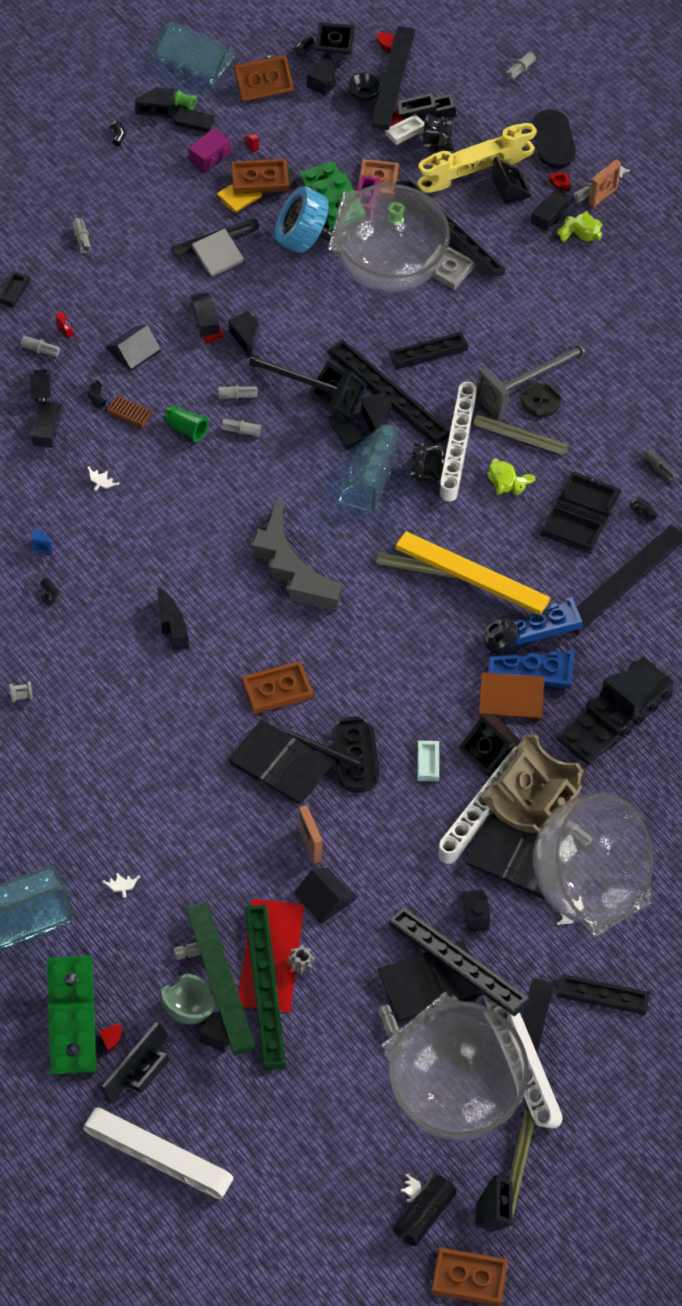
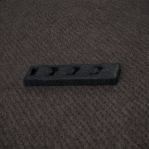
[389,332,469,370]
[558,974,650,1015]

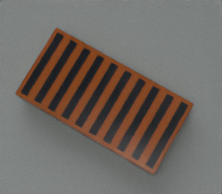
[107,396,152,428]

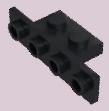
[101,1022,170,1103]

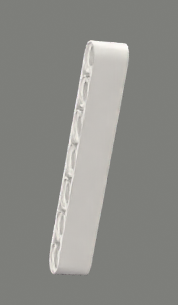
[440,382,477,501]
[439,746,517,864]
[484,995,562,1129]
[83,1107,234,1199]

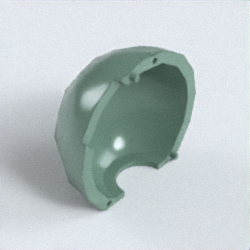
[160,974,217,1025]

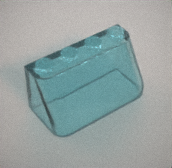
[152,19,238,84]
[339,425,400,513]
[0,865,73,948]

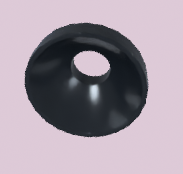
[348,72,381,101]
[484,618,519,654]

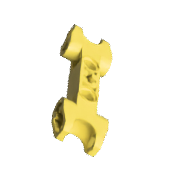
[417,123,537,193]

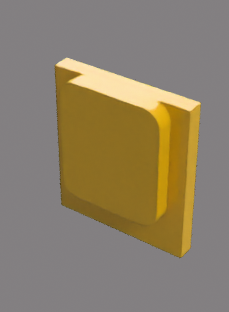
[217,184,262,213]

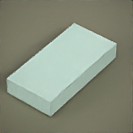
[417,741,439,782]

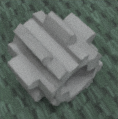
[286,945,315,975]

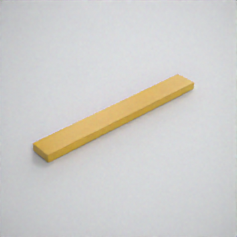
[396,532,550,615]

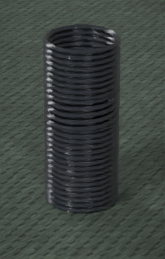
[393,1174,457,1246]

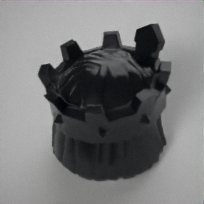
[423,114,454,152]
[406,442,442,483]

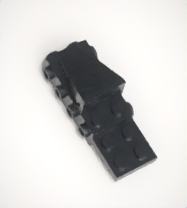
[557,657,674,766]

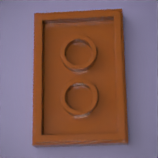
[233,55,294,102]
[231,159,290,194]
[241,661,314,715]
[479,673,545,719]
[431,1247,508,1306]

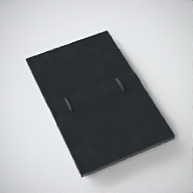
[540,471,621,554]
[228,719,334,804]
[465,816,572,901]
[377,940,483,1021]

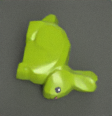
[557,211,602,242]
[487,458,535,495]

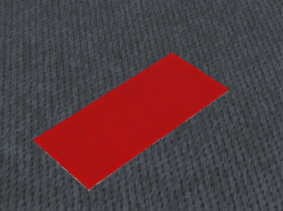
[239,899,304,1013]

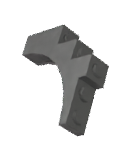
[250,499,343,611]

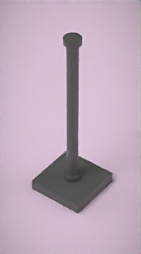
[476,344,586,421]

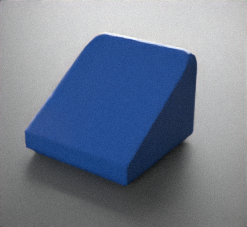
[31,528,53,554]

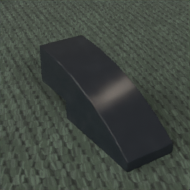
[397,93,457,120]
[531,191,574,231]
[190,292,219,337]
[32,401,62,448]
[157,588,189,650]
[523,978,554,1054]

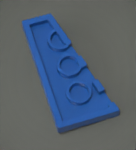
[498,596,583,647]
[488,650,575,689]

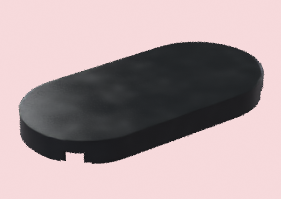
[532,110,576,169]
[332,717,379,793]

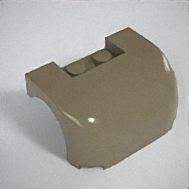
[480,734,582,833]

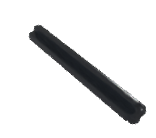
[171,218,259,257]

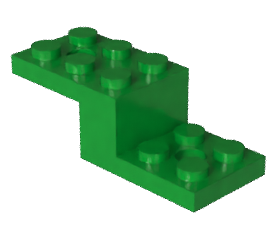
[299,161,365,229]
[47,955,97,1074]

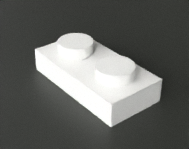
[385,114,424,145]

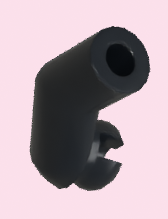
[294,36,314,57]
[110,121,126,146]
[88,380,107,408]
[629,497,657,521]
[40,577,59,605]

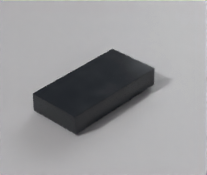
[174,108,215,133]
[0,271,30,308]
[328,413,364,449]

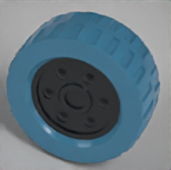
[275,187,347,253]

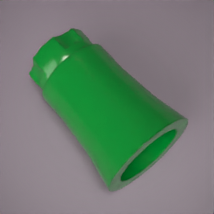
[163,406,209,442]

